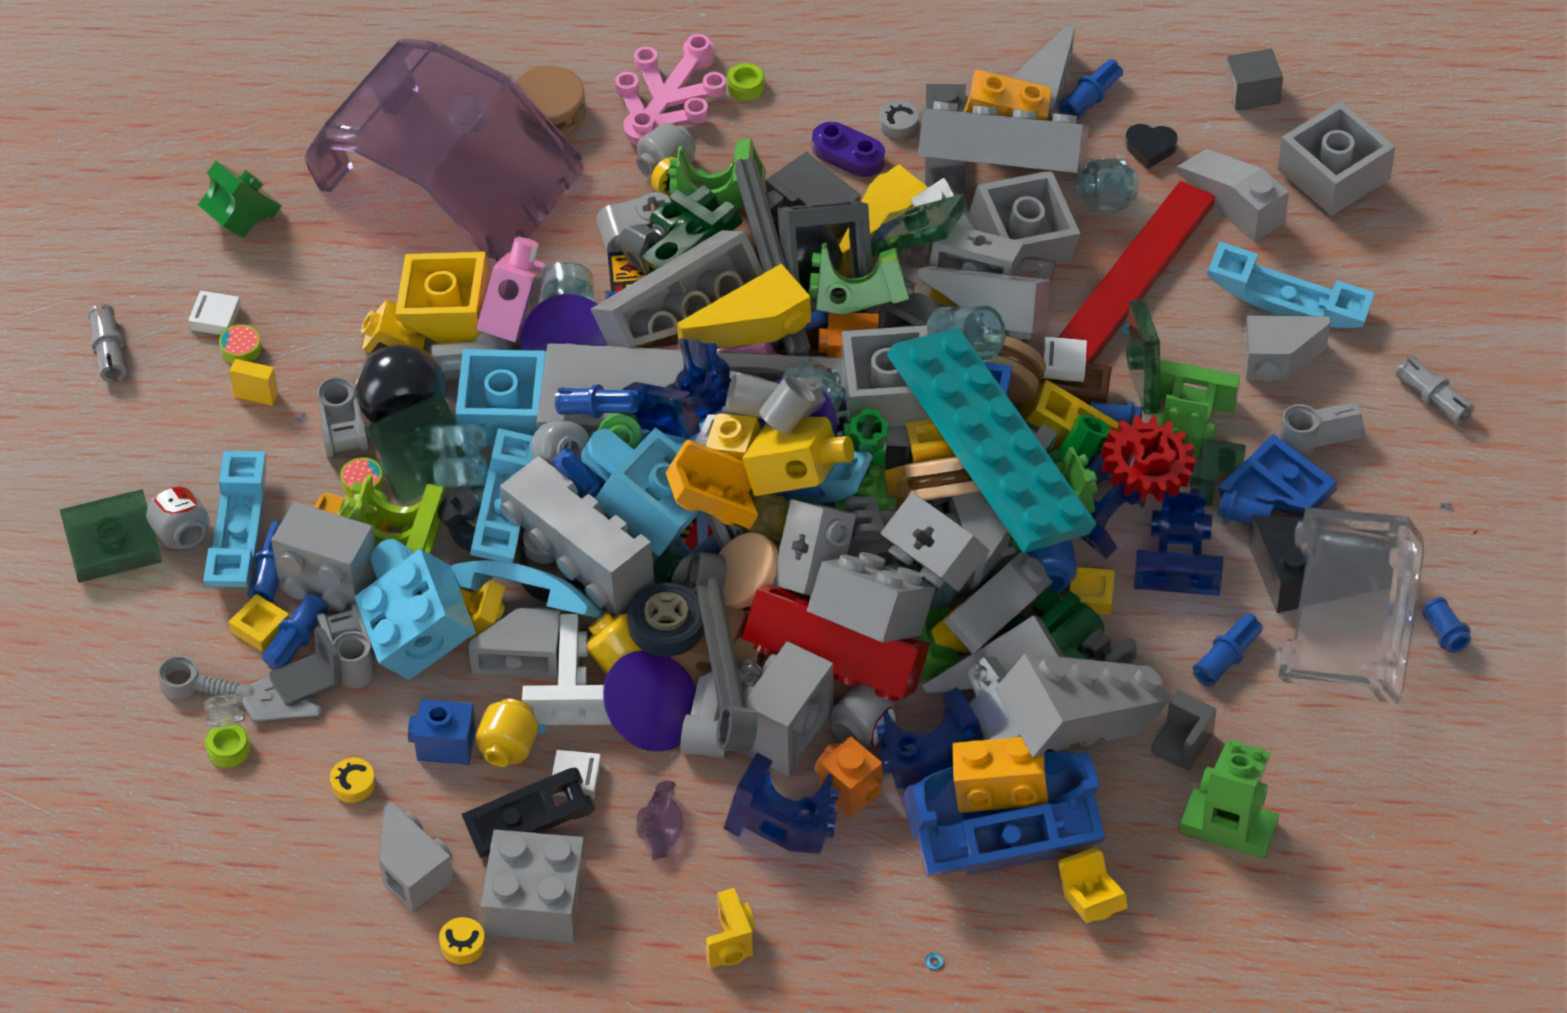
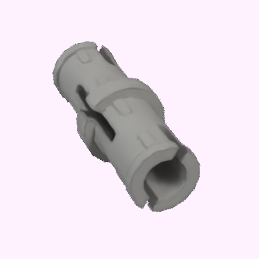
[88,304,127,383]
[1396,356,1475,426]

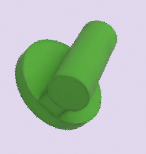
[594,413,641,449]

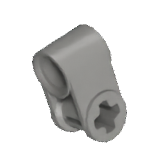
[595,192,671,253]
[721,371,778,421]
[317,377,369,459]
[317,604,375,689]

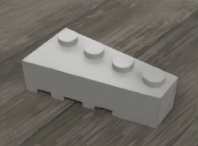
[918,101,1089,173]
[591,230,764,348]
[499,456,655,616]
[995,653,1171,757]

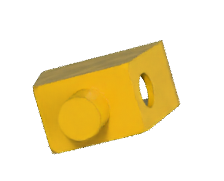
[742,417,854,496]

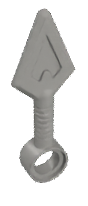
[158,655,322,722]

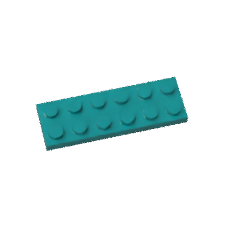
[887,328,1097,553]

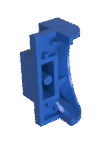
[903,750,1105,877]

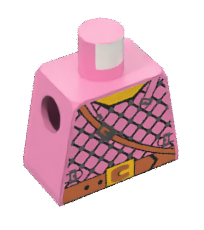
[476,237,546,342]

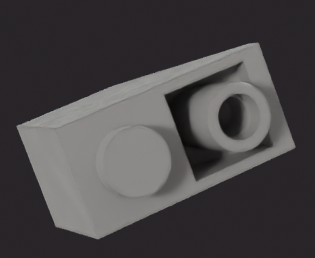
[944,491,1010,590]
[379,801,454,912]

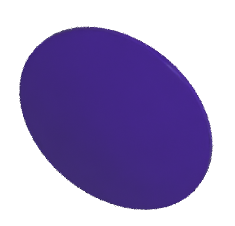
[520,294,609,351]
[603,650,696,752]

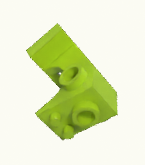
[337,474,444,554]

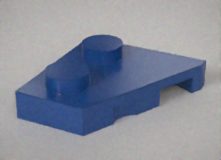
[1218,434,1337,518]

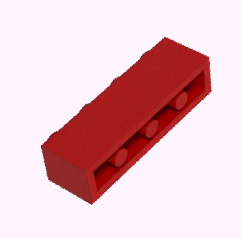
[742,584,931,701]

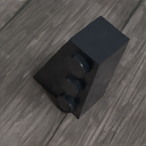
[1249,516,1404,613]

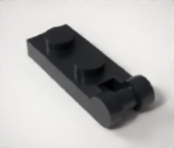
[461,767,595,858]

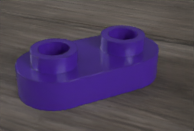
[812,122,885,177]

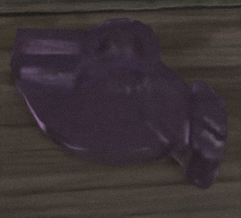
[636,780,684,861]

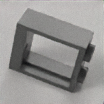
[778,201,873,312]

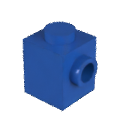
[408,699,476,765]

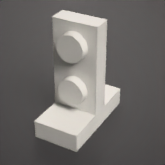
[522,614,611,725]

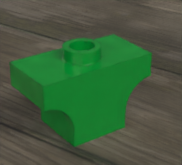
[198,161,282,238]

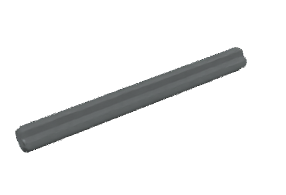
[735,157,810,357]

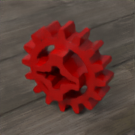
[1101,415,1196,502]

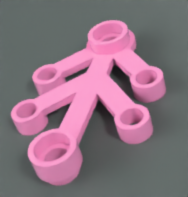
[615,34,727,146]

